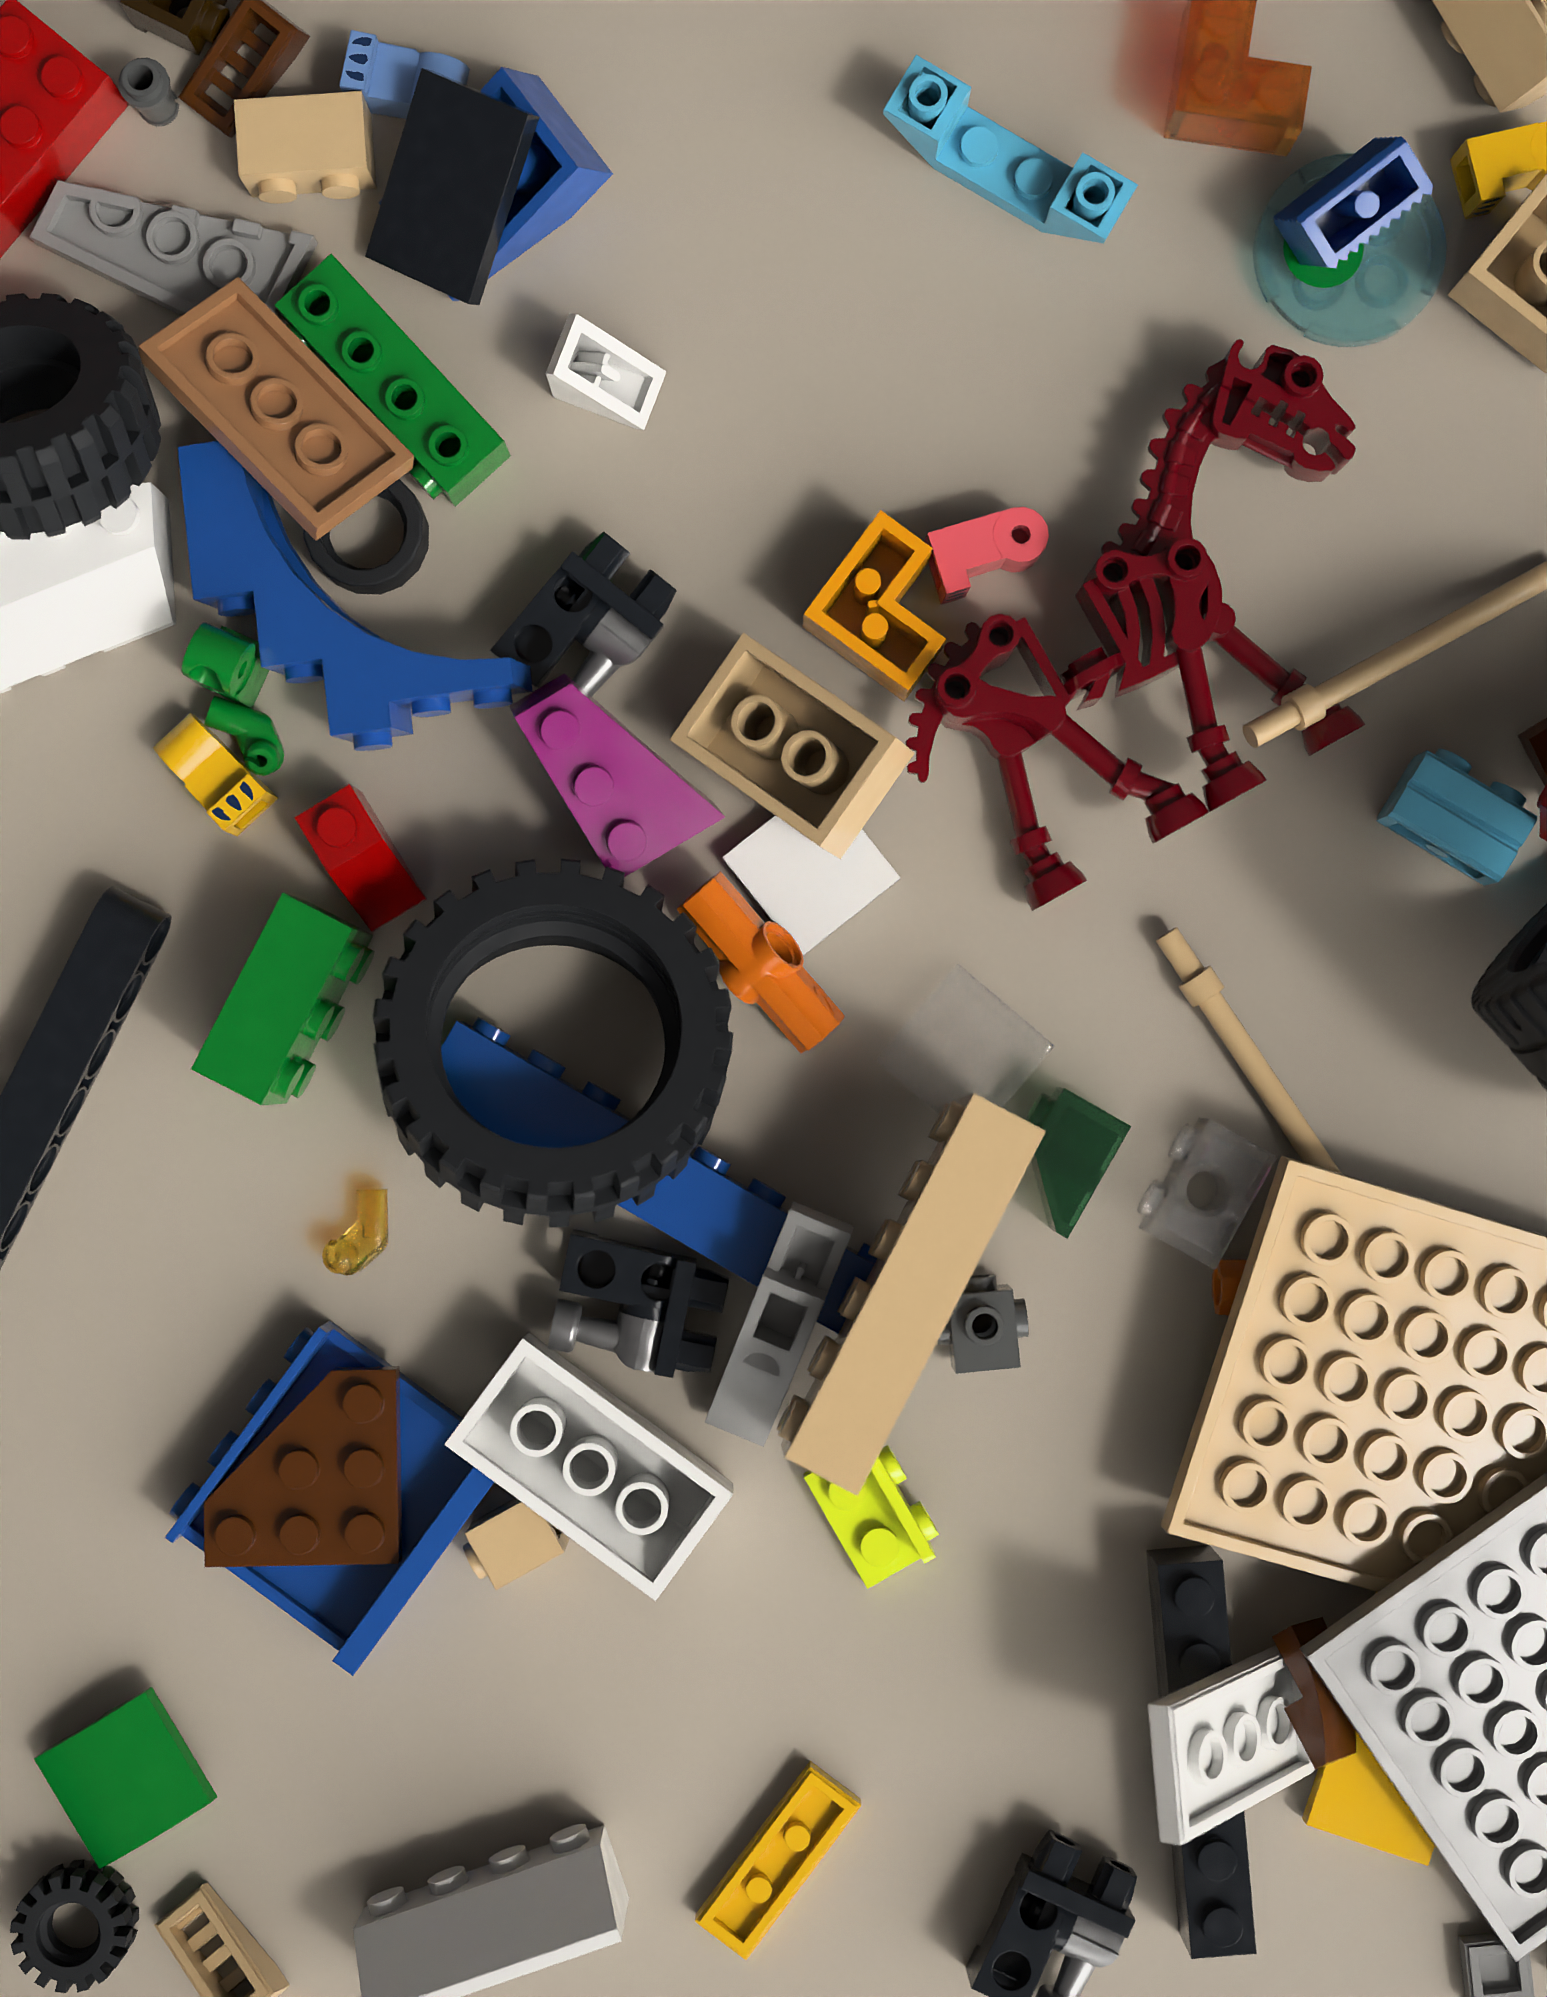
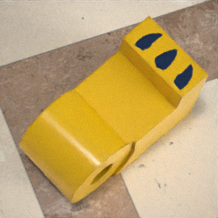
[1450,121,1547,219]
[153,713,278,836]

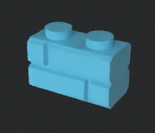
[1376,749,1538,886]

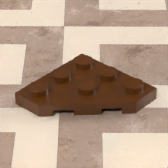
[204,1366,402,1567]

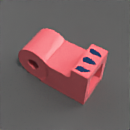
[924,507,1049,605]

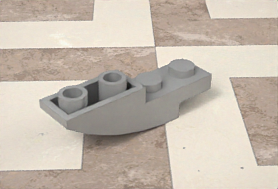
[705,1201,854,1447]

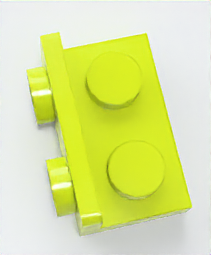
[803,1445,939,1589]

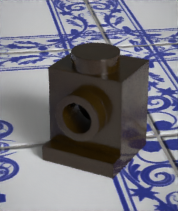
[119,0,230,56]

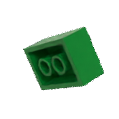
[191,892,375,1106]

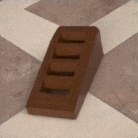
[178,0,310,138]

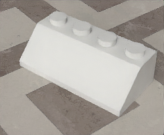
[444,1332,734,1601]
[353,1824,629,1997]

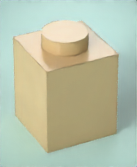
[463,1498,569,1590]

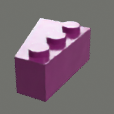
[509,673,725,877]

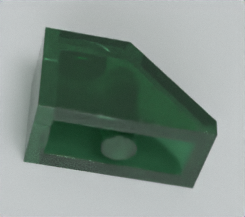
[1026,1087,1131,1239]

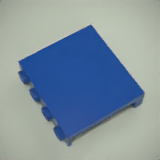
[165,1321,494,1676]

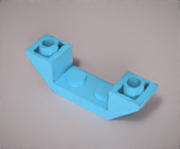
[883,55,1138,244]

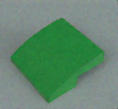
[34,1687,218,1869]

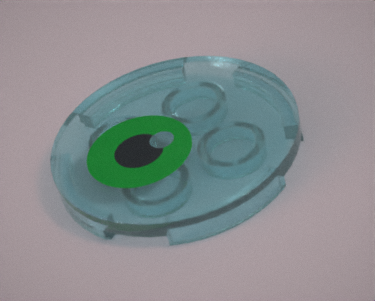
[1253,153,1447,347]

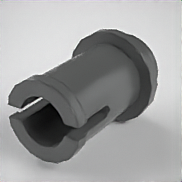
[118,57,179,127]

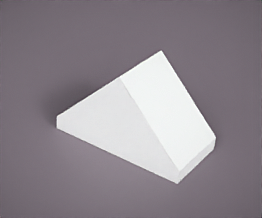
[546,313,666,430]

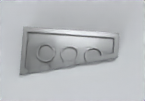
[29,180,318,319]

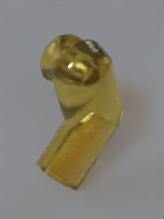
[322,1189,389,1276]

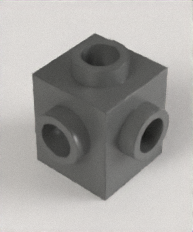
[937,1274,1029,1374]

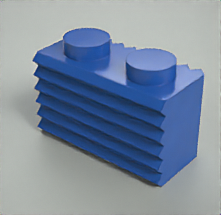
[1273,136,1433,269]

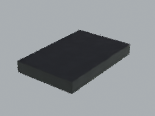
[365,68,539,305]

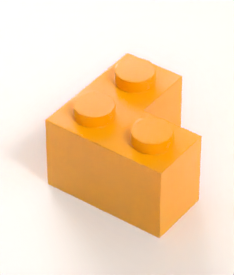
[803,510,946,702]

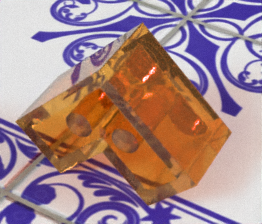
[1163,0,1312,157]

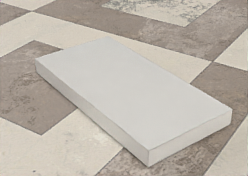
[1148,1645,1315,1845]

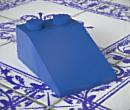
[379,67,613,301]

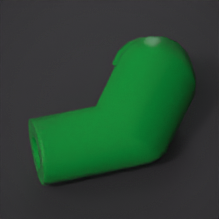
[204,695,284,776]

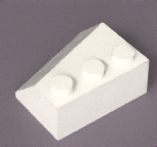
[0,482,176,694]

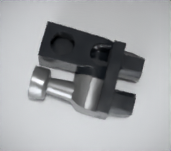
[490,531,677,697]
[548,1229,729,1378]
[965,1830,1137,1997]

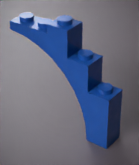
[178,440,533,751]

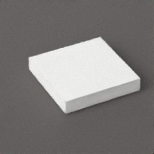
[722,815,901,956]

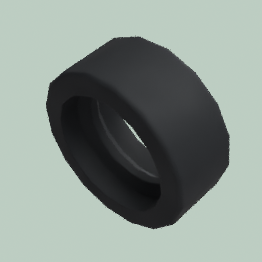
[303,479,429,595]

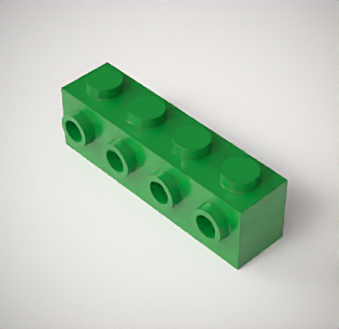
[275,253,511,507]

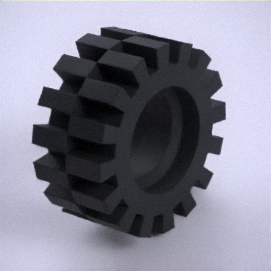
[10,1859,140,1993]

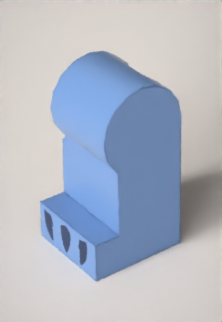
[339,30,470,119]

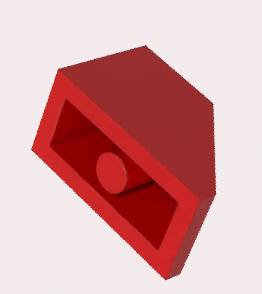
[294,784,427,932]

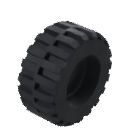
[0,293,161,540]

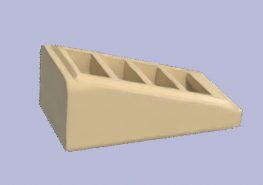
[154,1883,290,1997]

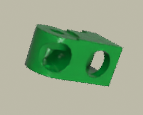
[181,622,270,708]

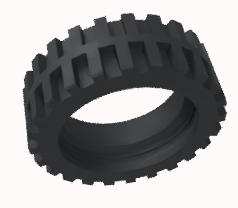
[373,858,733,1228]

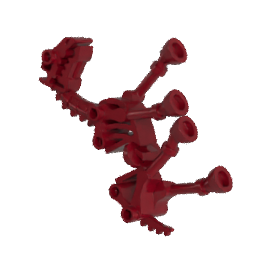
[906,339,1365,911]

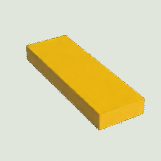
[695,1761,861,1960]

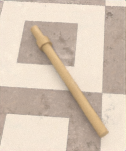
[1243,561,1547,748]
[1156,927,1342,1174]

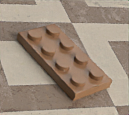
[138,277,414,541]

